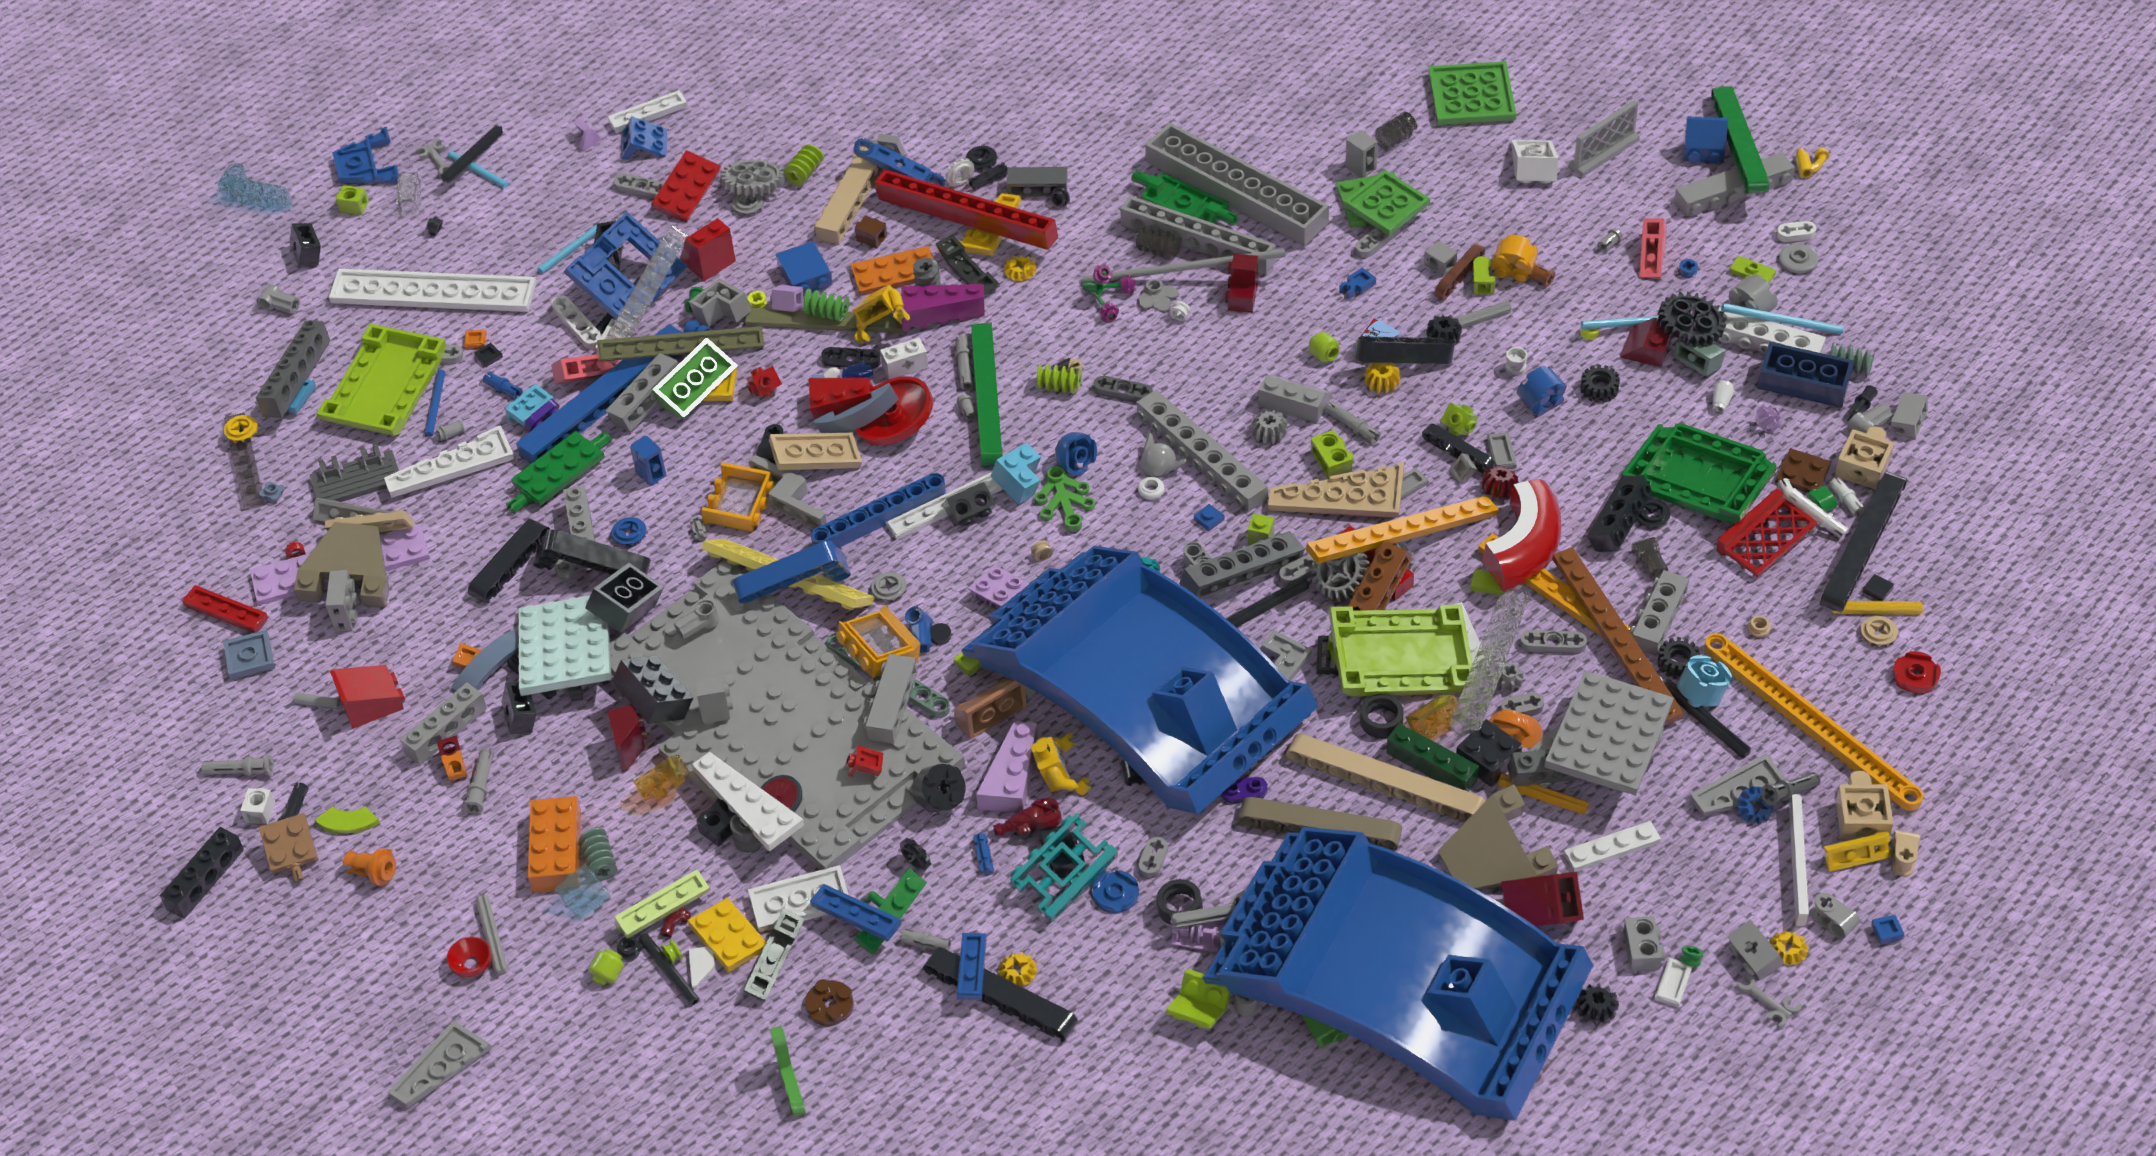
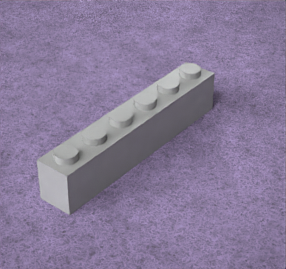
[1674,152,1795,217]

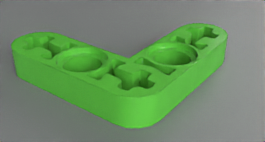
[770,1025,806,1117]

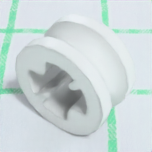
[1170,301,1191,322]

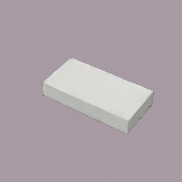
[1655,958,1693,1008]

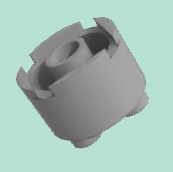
[1729,274,1778,312]

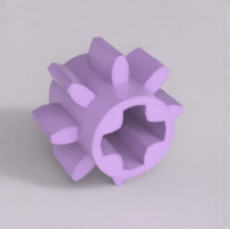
[1755,405,1782,432]

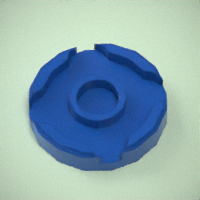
[1092,870,1139,913]

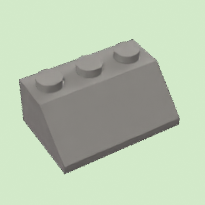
[1258,375,1333,423]

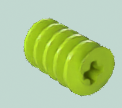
[783,144,824,187]
[1036,363,1082,394]

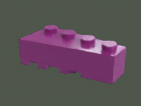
[901,284,985,332]

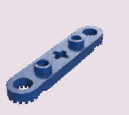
[853,138,946,187]

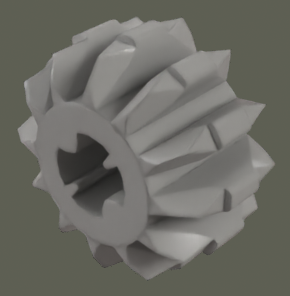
[1251,409,1287,445]

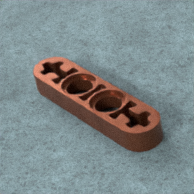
[1434,243,1486,301]

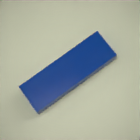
[957,933,987,1000]

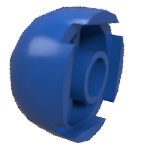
[1054,432,1097,476]

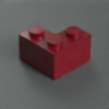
[1225,253,1258,313]

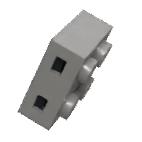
[326,570,360,632]

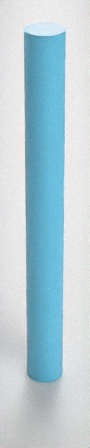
[447,151,509,189]
[537,224,597,274]
[1580,316,1658,329]

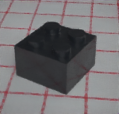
[1456,719,1523,787]

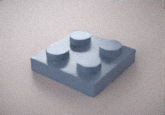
[223,630,275,680]

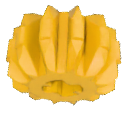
[1364,363,1400,395]

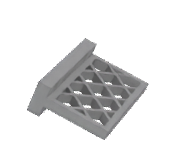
[1568,100,1640,177]

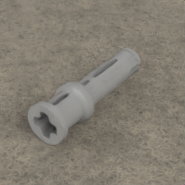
[463,749,494,814]
[201,756,274,777]

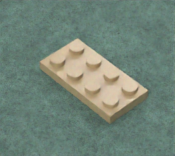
[769,433,862,470]

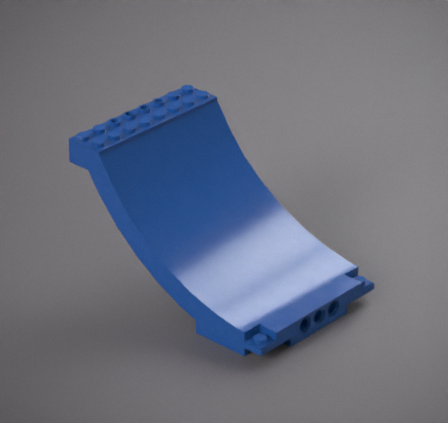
[961,546,1318,814]
[1203,827,1593,1121]

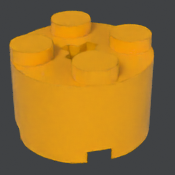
[1492,234,1538,282]

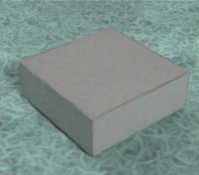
[1449,454,1477,484]

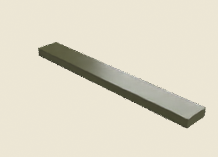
[745,307,909,333]
[597,326,764,362]

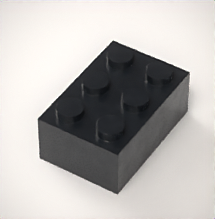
[585,563,664,633]
[612,656,693,724]

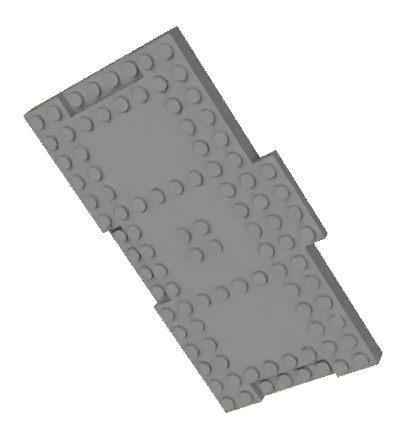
[607,559,965,870]

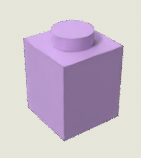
[770,285,803,312]

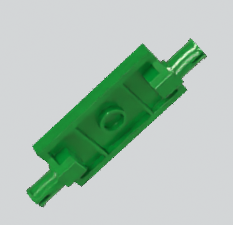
[1131,169,1239,227]
[506,431,612,514]

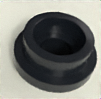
[1051,187,1070,207]
[426,215,443,235]
[617,937,641,960]

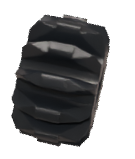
[1426,313,1462,343]
[1576,983,1619,1026]

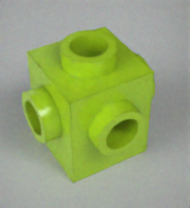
[1440,402,1479,436]

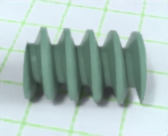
[1829,342,1875,377]
[578,827,618,881]

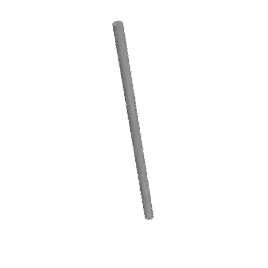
[1082,249,1286,282]

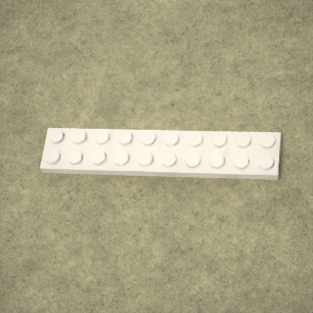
[329,269,537,312]

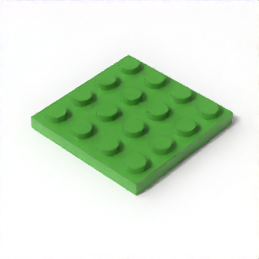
[1428,61,1517,125]

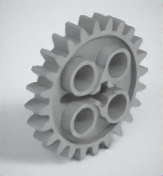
[720,158,785,197]

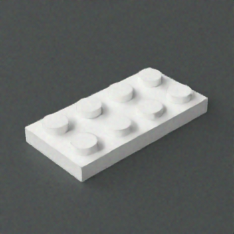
[748,865,849,933]

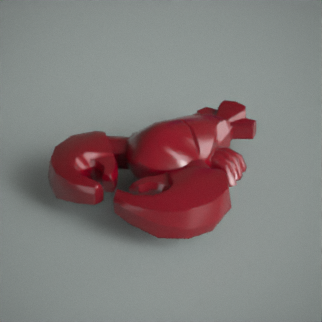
[993,798,1062,836]

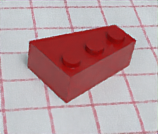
[809,378,875,420]

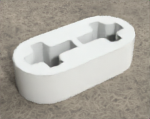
[1777,221,1816,242]

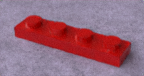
[182,585,268,633]

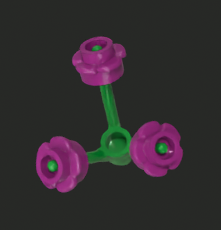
[1082,265,1136,322]

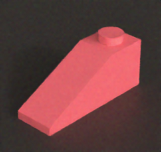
[1640,218,1667,279]
[551,354,619,385]

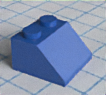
[1683,116,1728,163]

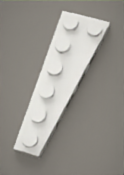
[384,426,514,498]
[692,752,804,851]

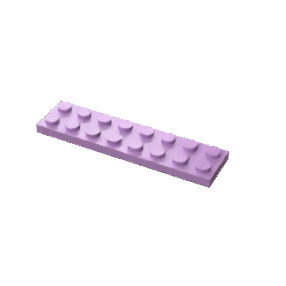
[250,523,430,606]

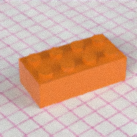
[528,796,581,892]

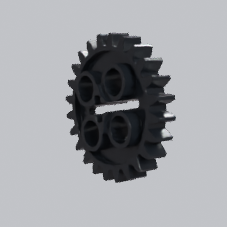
[1657,292,1727,347]

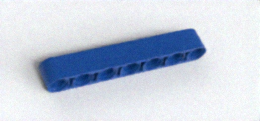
[811,473,946,548]

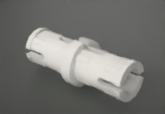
[1829,477,1866,517]

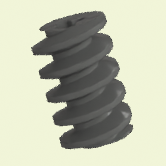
[913,257,941,286]

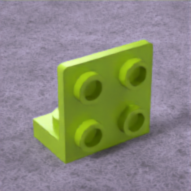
[1166,968,1231,1029]

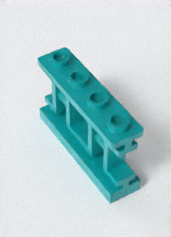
[1010,813,1118,923]

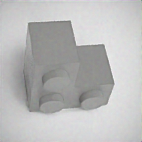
[689,279,751,327]

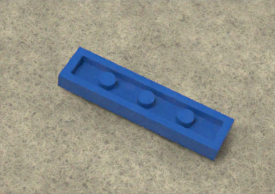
[810,884,902,942]

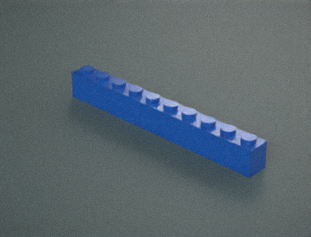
[516,324,683,464]

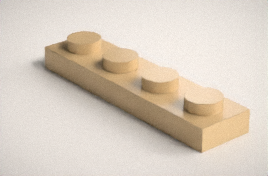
[325,510,414,532]

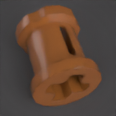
[1528,262,1555,288]

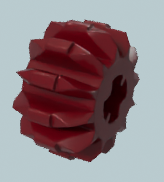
[1481,465,1519,500]

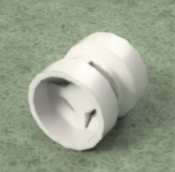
[1505,347,1528,376]

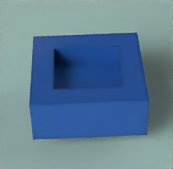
[1194,504,1225,531]
[1871,915,1905,945]

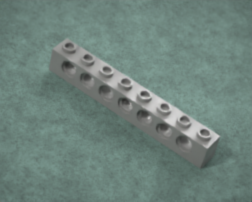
[1120,195,1275,275]
[1136,390,1268,512]

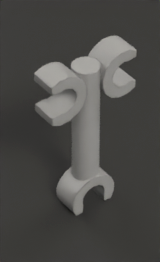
[415,138,451,178]
[1736,974,1802,1031]

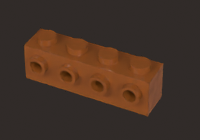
[1346,541,1412,611]

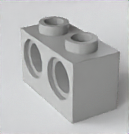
[1623,916,1665,971]

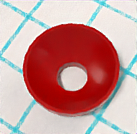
[447,937,491,978]

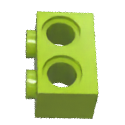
[1310,430,1355,479]

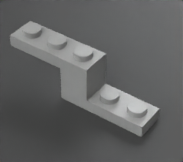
[749,454,827,528]

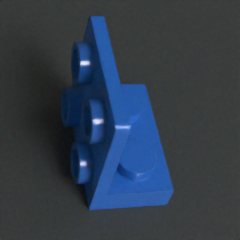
[621,116,667,160]

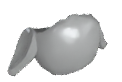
[1140,433,1187,477]

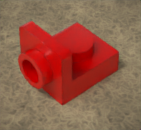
[846,746,884,777]

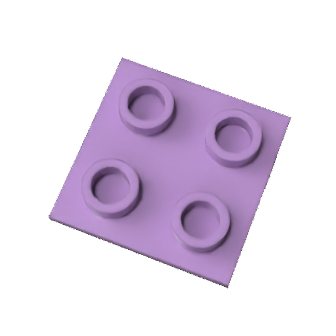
[968,565,1029,609]
[1170,904,1226,953]

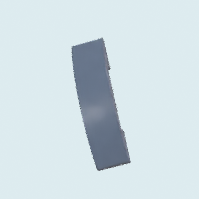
[814,383,898,433]
[451,630,519,692]

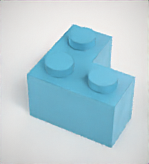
[990,443,1041,505]

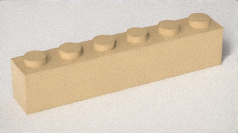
[814,147,882,245]

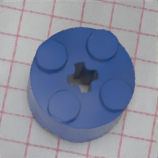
[1517,366,1567,417]

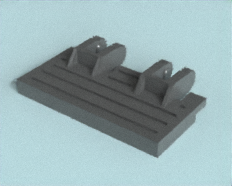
[309,443,399,502]

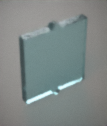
[555,864,611,921]

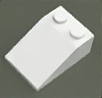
[1511,140,1558,184]

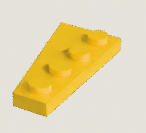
[959,193,1021,256]

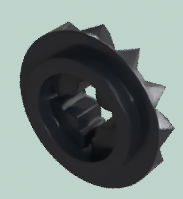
[966,146,997,171]
[1636,499,1670,528]
[900,838,931,870]

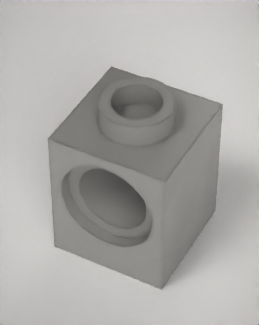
[1424,241,1457,276]

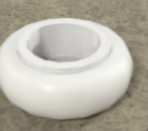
[1138,477,1165,500]

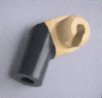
[1051,358,1083,373]

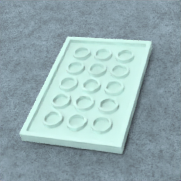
[519,596,611,696]

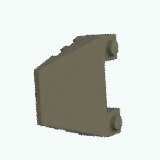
[294,522,390,607]
[1438,784,1559,890]

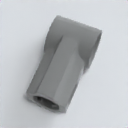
[256,284,301,314]
[1848,403,1893,433]
[673,599,719,639]

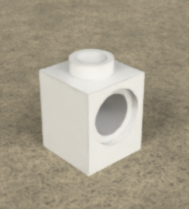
[240,788,275,825]

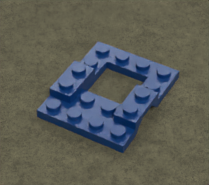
[564,212,687,327]

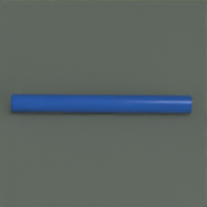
[425,370,446,436]

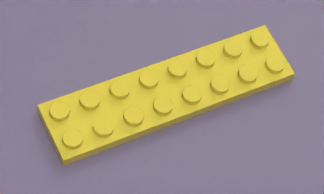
[702,538,875,610]

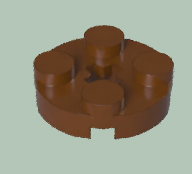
[805,979,854,1026]

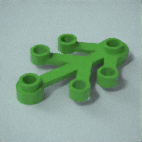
[1035,466,1095,532]

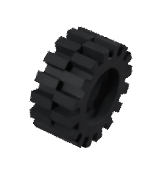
[1580,364,1620,403]
[1658,637,1701,679]

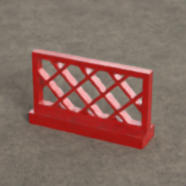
[1716,488,1817,578]

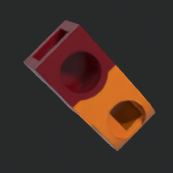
[436,735,467,782]

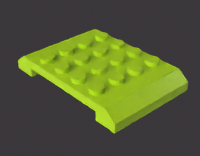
[316,323,446,436]
[1328,604,1476,696]

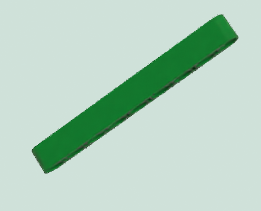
[1711,86,1769,194]
[971,322,1003,467]

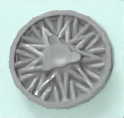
[1779,243,1819,274]

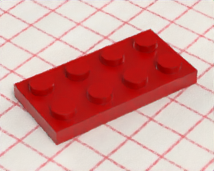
[651,150,722,222]

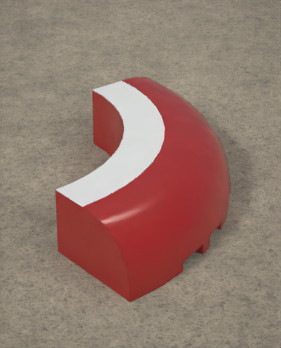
[1482,479,1562,592]

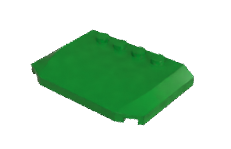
[1622,424,1776,524]

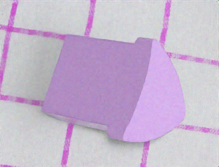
[574,117,602,150]

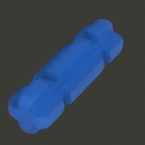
[973,832,994,875]

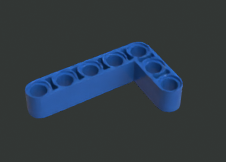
[732,541,851,603]

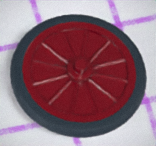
[761,775,803,812]

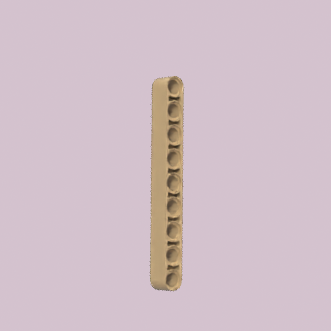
[1285,734,1486,823]

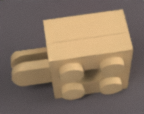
[1835,426,1895,490]
[1836,771,1893,840]

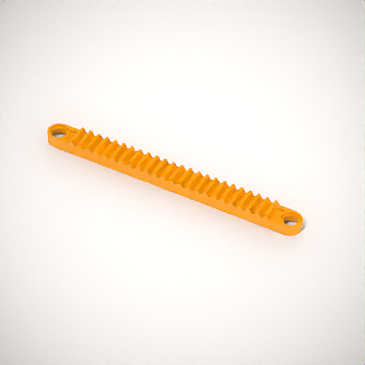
[1704,633,1923,811]

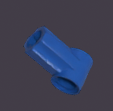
[904,606,933,653]

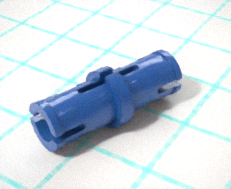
[483,371,523,400]

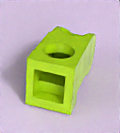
[1473,256,1495,294]

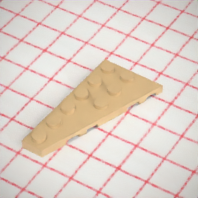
[1268,462,1404,518]

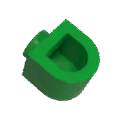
[1806,485,1837,513]

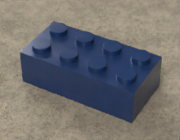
[1757,342,1854,408]

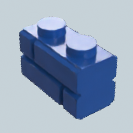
[630,436,666,486]

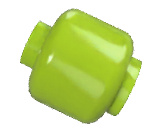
[1308,332,1340,363]
[588,948,624,986]

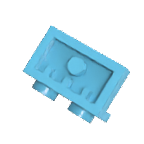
[505,384,554,426]

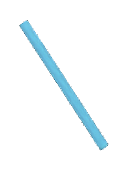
[1721,303,1844,334]

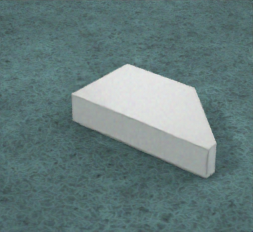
[689,946,715,990]

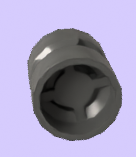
[730,814,763,853]

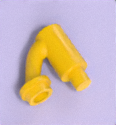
[1795,148,1830,178]

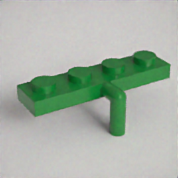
[854,868,927,955]

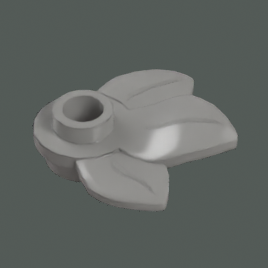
[1139,279,1179,312]

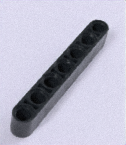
[923,947,1078,1042]

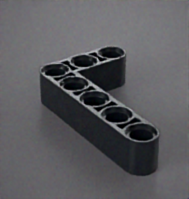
[533,529,651,575]

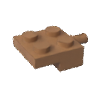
[259,813,319,882]

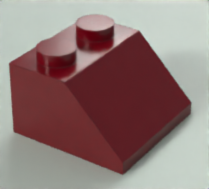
[1620,317,1672,368]
[607,705,648,772]

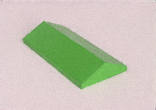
[652,338,738,419]

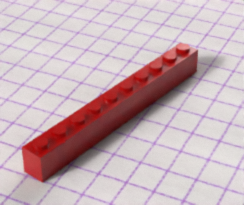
[874,170,1058,250]

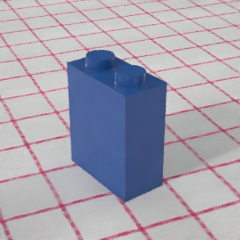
[776,241,833,296]

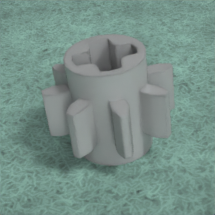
[1495,663,1524,692]

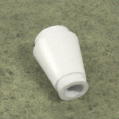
[1712,380,1735,413]

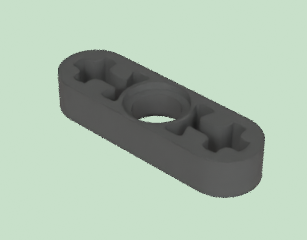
[1094,376,1153,403]

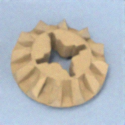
[1860,616,1898,648]

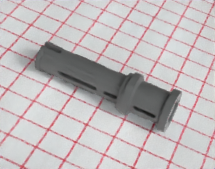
[1761,772,1821,805]

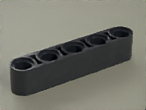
[1355,336,1455,364]
[468,519,550,604]

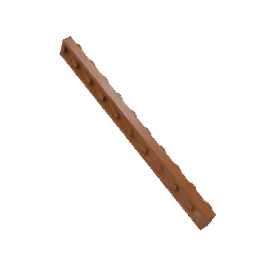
[1552,547,1684,726]

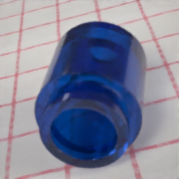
[841,361,873,381]

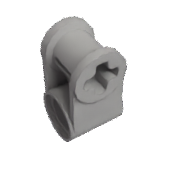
[1811,893,1860,939]

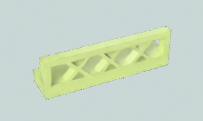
[614,870,710,939]

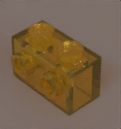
[1405,695,1464,738]
[633,754,691,801]

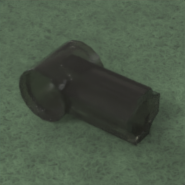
[1631,537,1668,580]

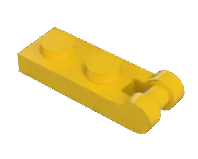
[1824,831,1892,872]

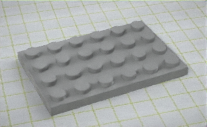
[1544,671,1674,796]

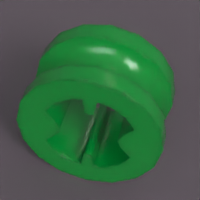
[1679,945,1704,967]

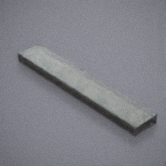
[224,412,266,511]

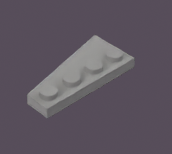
[1689,754,1786,817]
[388,1021,492,1109]

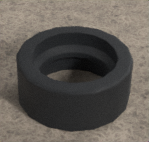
[1360,694,1404,739]
[1156,879,1203,926]

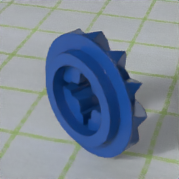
[612,517,647,547]
[1737,786,1775,824]

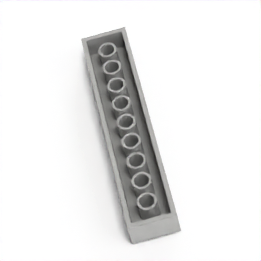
[1145,123,1329,246]

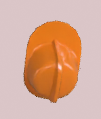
[1489,710,1543,748]

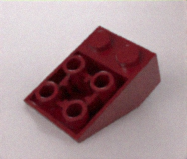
[1501,871,1584,926]

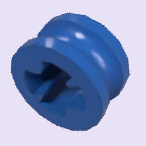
[1679,259,1698,278]

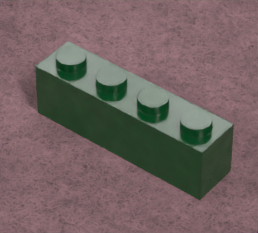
[1386,723,1479,792]

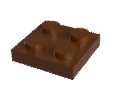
[1775,448,1832,493]

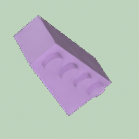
[976,721,1038,813]

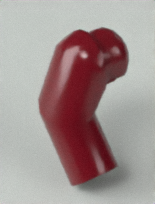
[660,907,691,938]

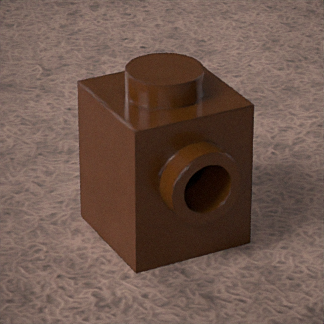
[854,215,887,249]

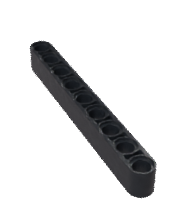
[1820,471,1907,613]

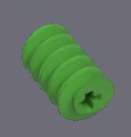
[803,289,850,322]

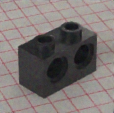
[943,481,996,527]
[696,798,736,847]

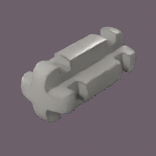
[690,516,707,542]

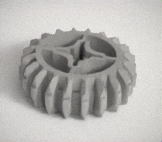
[1311,552,1370,602]

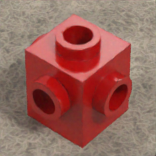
[746,366,782,398]

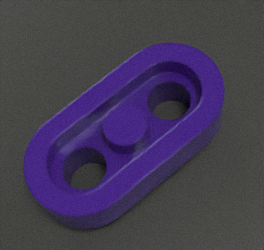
[524,399,560,432]
[1221,777,1268,804]

